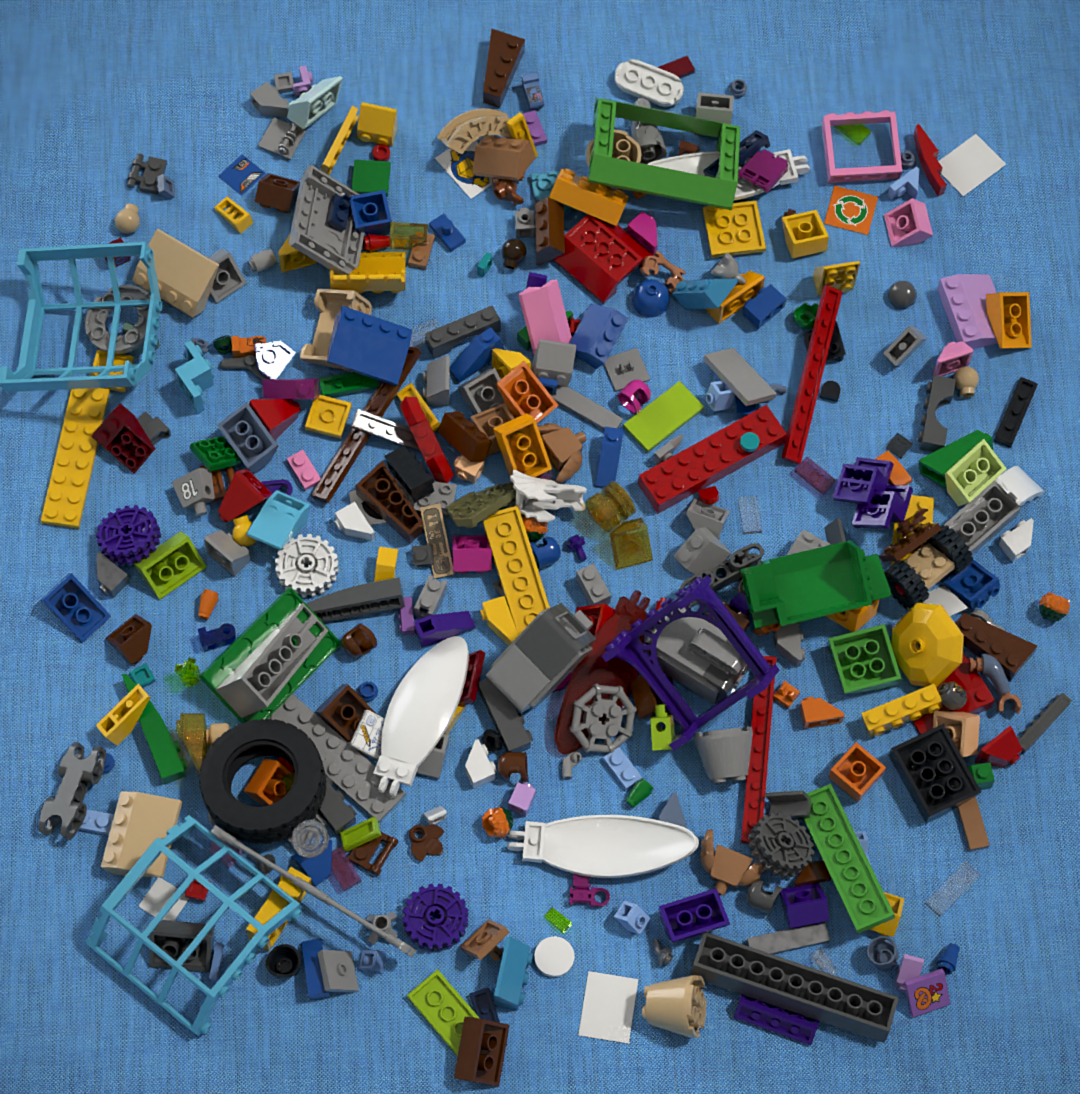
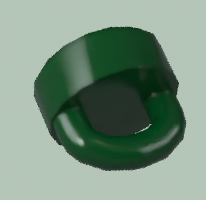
[213,335,232,354]

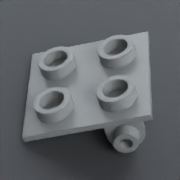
[258,117,306,160]
[414,481,457,518]

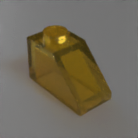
[390,222,428,250]

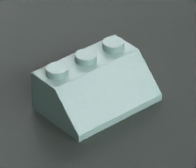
[287,76,343,129]

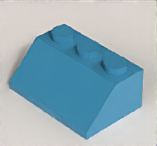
[672,278,738,309]
[494,936,533,1010]

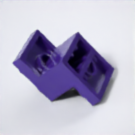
[832,457,894,505]
[852,485,913,529]

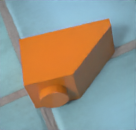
[799,697,844,729]

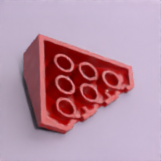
[913,654,995,734]

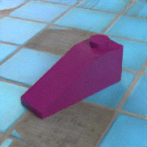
[262,378,319,399]

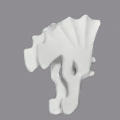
[508,470,587,522]

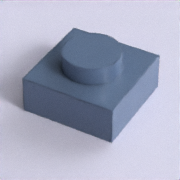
[157,174,175,199]

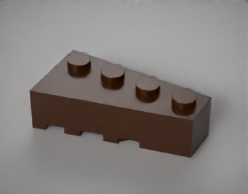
[483,29,525,108]
[355,461,424,544]
[955,613,1038,681]

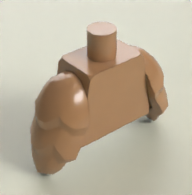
[538,423,587,484]
[700,829,766,896]

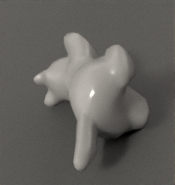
[711,252,746,284]

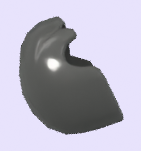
[888,281,917,308]

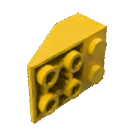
[813,261,860,295]

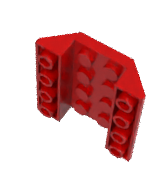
[552,214,654,304]

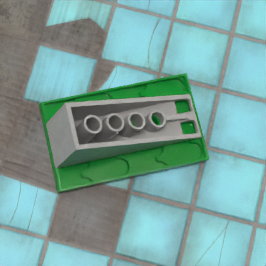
[199,587,341,723]

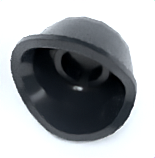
[265,944,302,980]

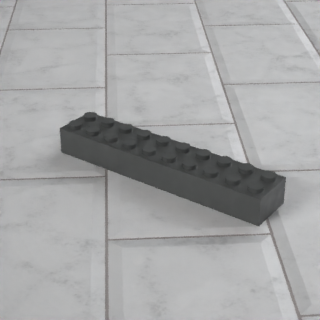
[690,932,899,1043]

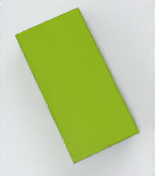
[340,816,381,852]

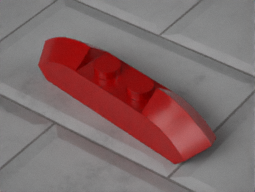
[400,396,454,483]

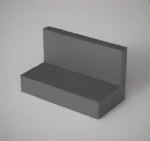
[765,790,811,819]

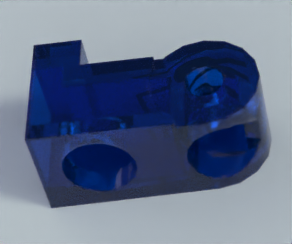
[198,623,236,652]

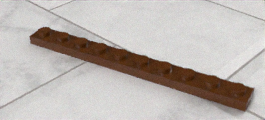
[311,346,421,503]

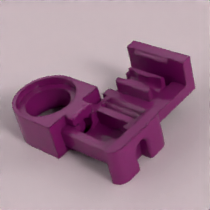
[569,874,610,907]

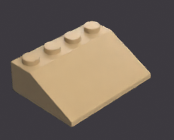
[132,229,219,317]
[101,791,183,878]

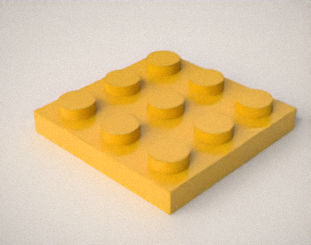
[702,200,766,258]

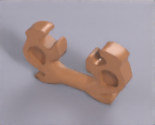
[640,251,686,295]

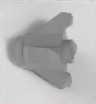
[365,911,398,945]

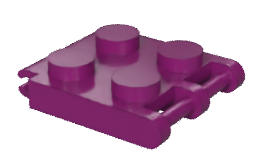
[738,149,788,193]

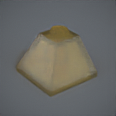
[609,518,653,570]

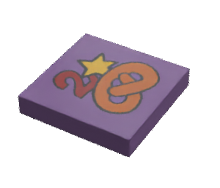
[904,969,950,1017]

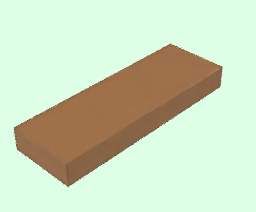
[957,797,990,851]

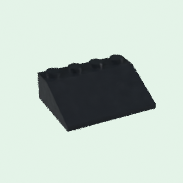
[888,724,981,823]

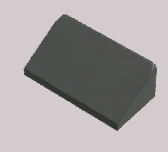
[825,518,846,545]

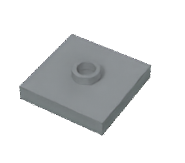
[317,950,359,993]

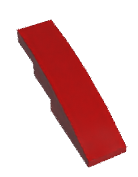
[913,124,947,197]

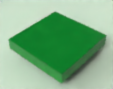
[352,160,391,197]
[190,436,242,471]

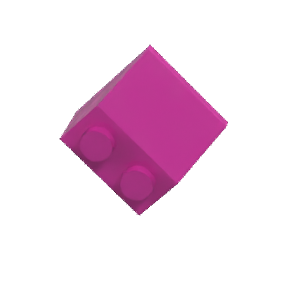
[452,535,492,573]

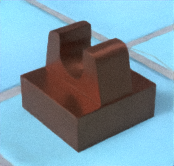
[679,140,700,155]

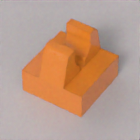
[773,681,800,709]

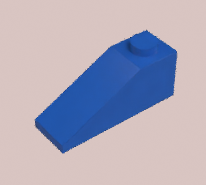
[450,327,505,382]
[595,426,624,490]

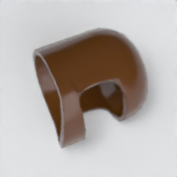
[341,623,377,658]
[498,752,529,782]

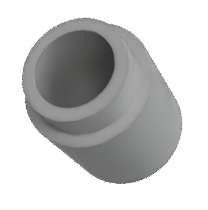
[248,249,277,273]

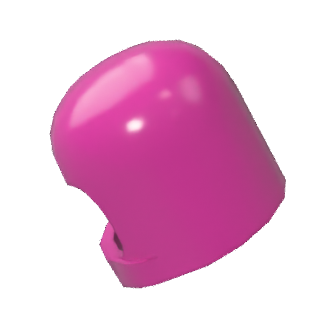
[618,380,651,414]

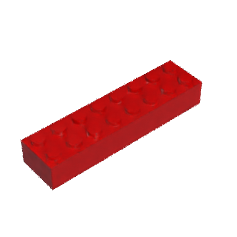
[638,405,787,514]

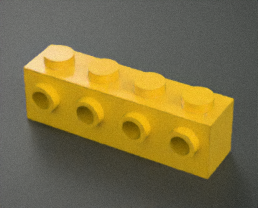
[861,684,942,737]

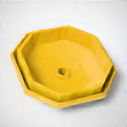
[891,603,964,688]

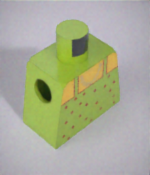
[651,704,675,751]

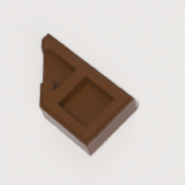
[794,861,831,887]

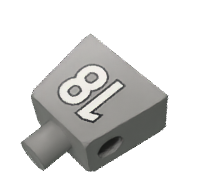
[172,468,215,517]

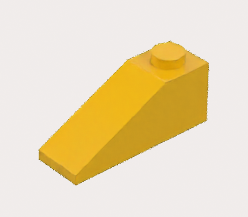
[480,596,519,646]
[96,684,151,746]

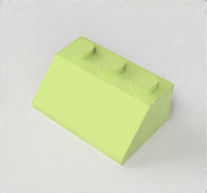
[945,439,1007,507]

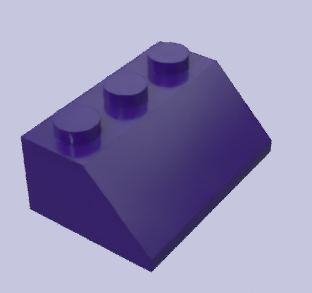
[659,888,730,943]

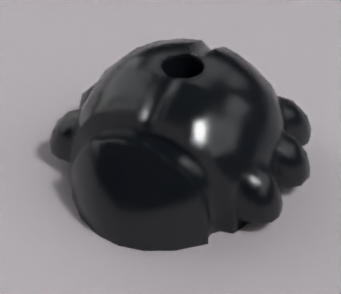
[481,729,502,751]

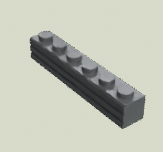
[1017,693,1072,755]

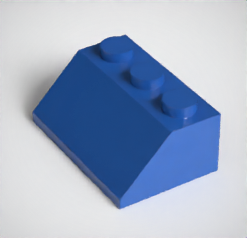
[569,304,629,369]

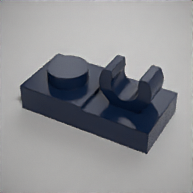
[327,193,352,232]

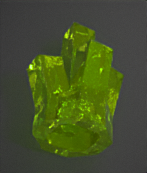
[174,658,200,687]

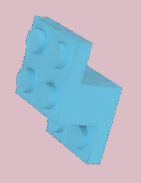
[175,340,214,414]

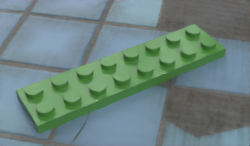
[803,784,895,934]

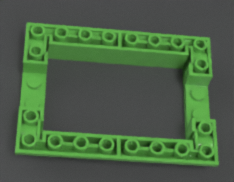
[588,97,740,210]

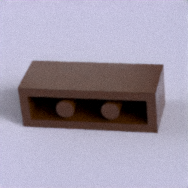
[437,411,492,462]

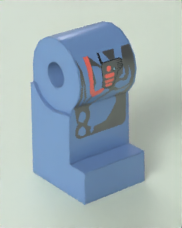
[521,73,544,109]

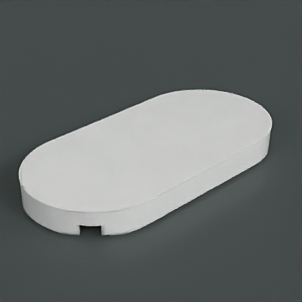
[615,59,684,107]

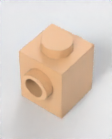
[454,455,484,484]

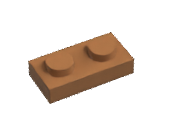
[408,231,435,270]

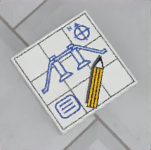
[349,710,385,760]

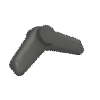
[220,355,268,381]

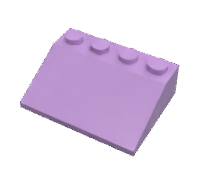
[937,274,998,349]

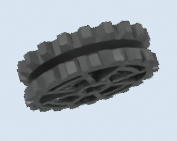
[748,812,814,878]

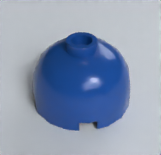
[633,279,670,317]

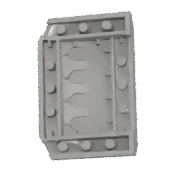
[288,164,364,276]

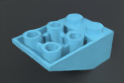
[247,490,310,550]

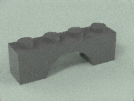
[425,305,501,359]
[918,375,956,452]

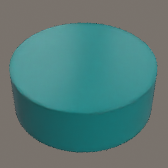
[740,432,760,452]

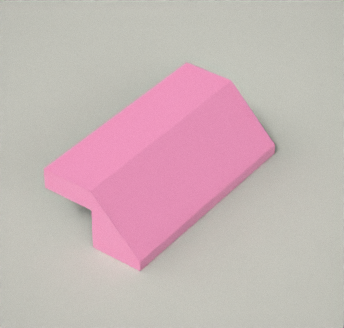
[518,280,572,355]

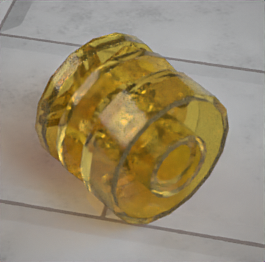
[585,481,636,532]

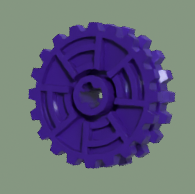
[96,505,161,565]
[403,883,468,952]

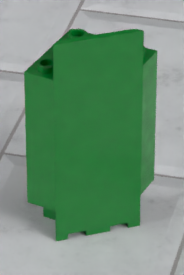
[740,540,891,629]

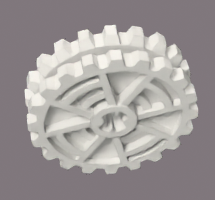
[275,534,339,598]

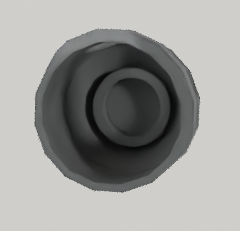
[746,880,783,915]

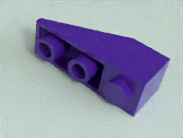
[414,611,476,648]

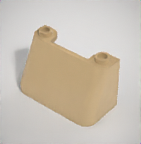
[300,289,372,371]

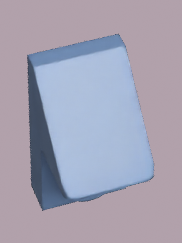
[887,166,919,200]

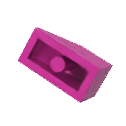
[627,211,657,255]

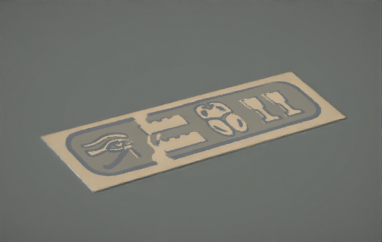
[420,503,454,579]

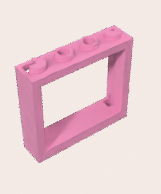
[822,110,902,183]

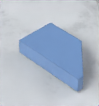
[209,942,224,984]

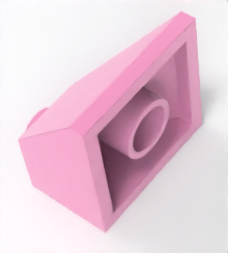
[932,341,974,377]

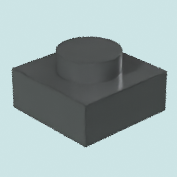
[412,545,434,566]

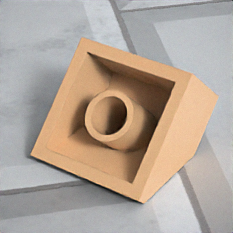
[933,711,980,757]

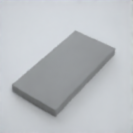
[703,348,777,406]

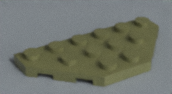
[446,482,516,529]

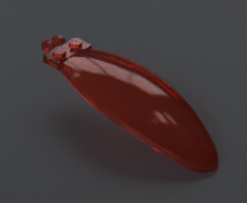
[554,590,650,754]

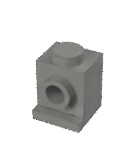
[515,208,535,238]

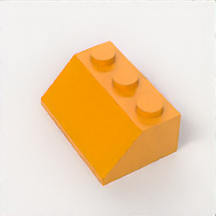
[705,271,765,324]

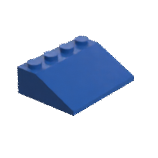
[326,306,412,386]

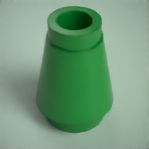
[625,778,654,808]

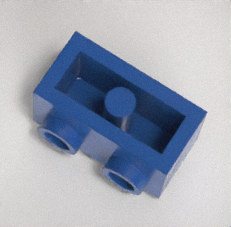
[743,284,786,329]

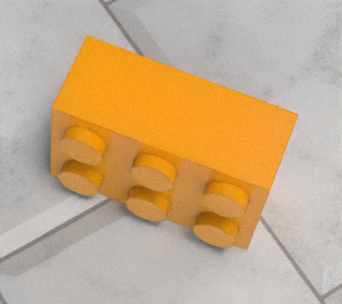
[493,413,552,477]

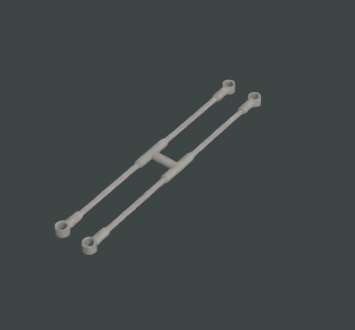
[211,825,416,957]

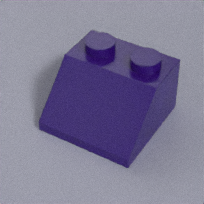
[779,883,829,928]

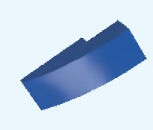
[301,939,330,1000]

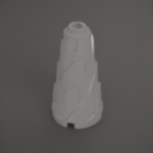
[631,98,667,164]

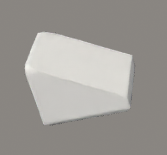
[424,806,447,825]

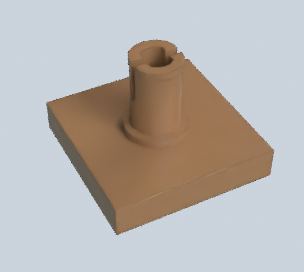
[459,919,510,961]

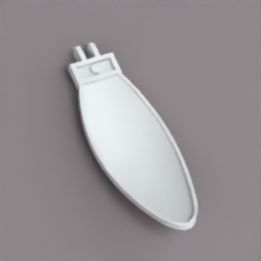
[647,149,810,200]
[373,636,469,796]
[507,815,699,878]

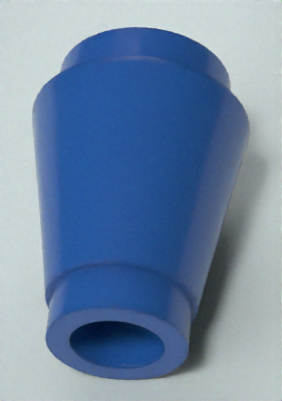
[936,943,960,975]

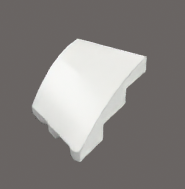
[995,466,1045,506]

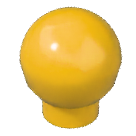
[232,515,257,547]

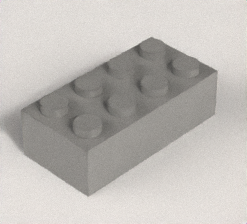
[944,480,1022,556]

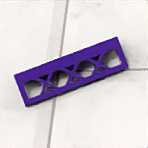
[734,995,819,1045]

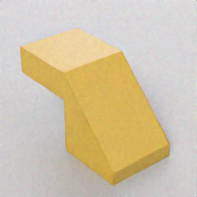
[374,547,398,582]

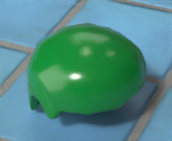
[793,303,819,329]

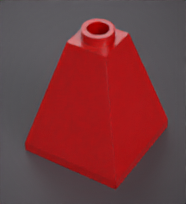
[249,399,301,440]
[218,469,272,523]

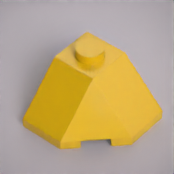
[492,348,531,379]

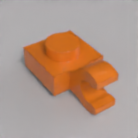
[753,624,781,636]

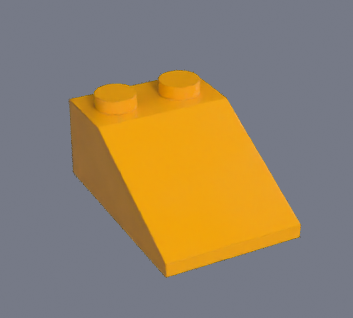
[986,292,1032,349]

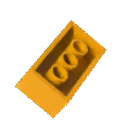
[549,169,629,226]

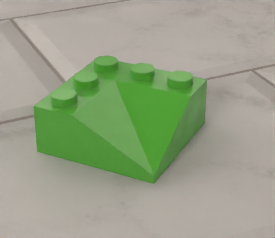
[827,624,902,694]

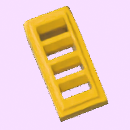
[214,196,253,233]

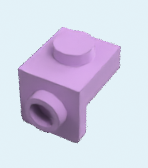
[293,65,313,96]

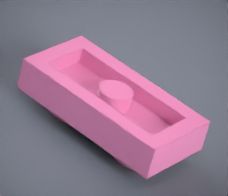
[287,450,321,491]

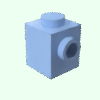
[706,381,735,411]
[614,901,650,934]

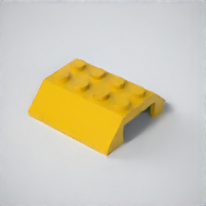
[330,252,406,294]

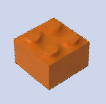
[828,742,886,802]

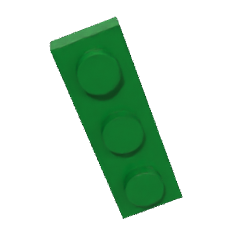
[319,372,378,397]

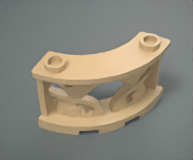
[437,109,511,154]

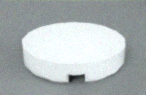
[534,936,575,978]

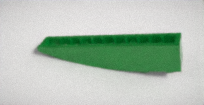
[122,673,188,785]

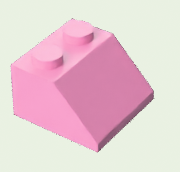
[884,198,933,247]

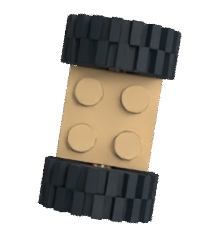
[884,525,973,610]

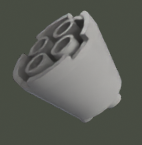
[693,726,753,783]

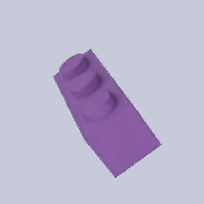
[398,597,415,635]

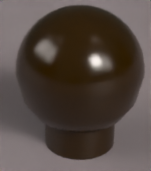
[501,239,527,270]

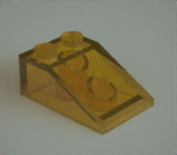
[176,713,208,778]

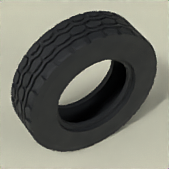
[199,719,327,844]

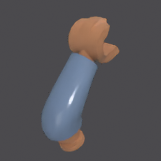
[968,654,1022,714]

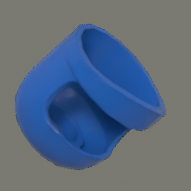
[530,537,561,569]

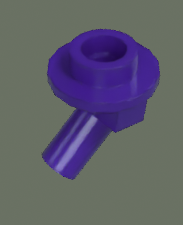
[566,534,587,561]

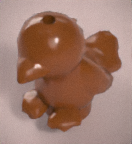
[492,172,525,206]

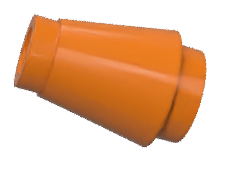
[198,589,219,619]

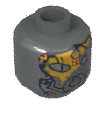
[938,681,967,710]

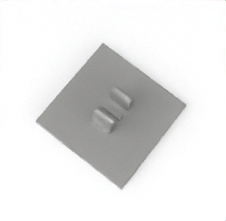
[604,348,650,392]

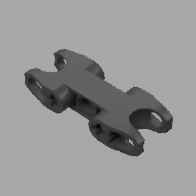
[679,543,765,608]
[39,742,106,840]

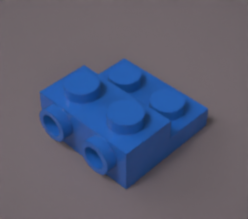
[944,560,1000,611]

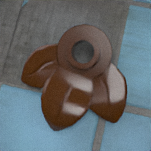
[897,508,928,536]
[409,824,444,862]

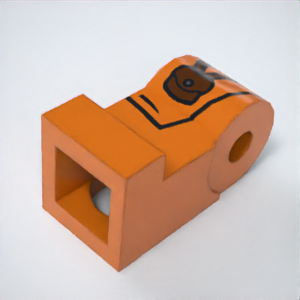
[231,336,267,358]

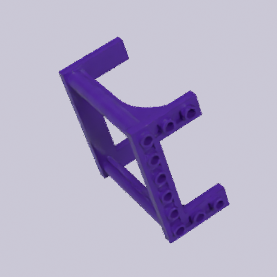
[602,575,779,751]

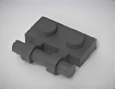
[127,154,167,195]

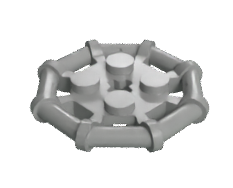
[570,683,637,754]

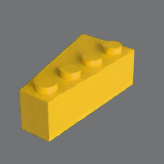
[246,867,312,952]

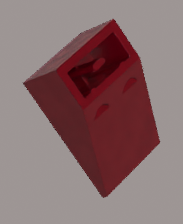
[91,403,155,474]

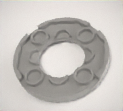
[85,285,151,354]

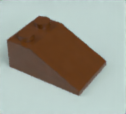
[315,684,377,754]

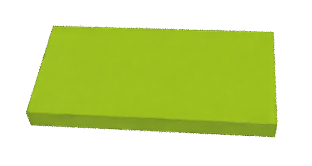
[623,381,704,453]
[407,969,479,1056]

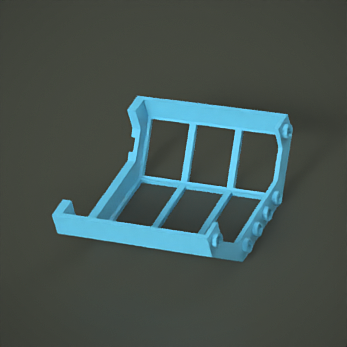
[0,242,162,392]
[85,815,303,1036]

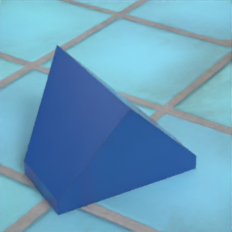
[291,840,332,887]

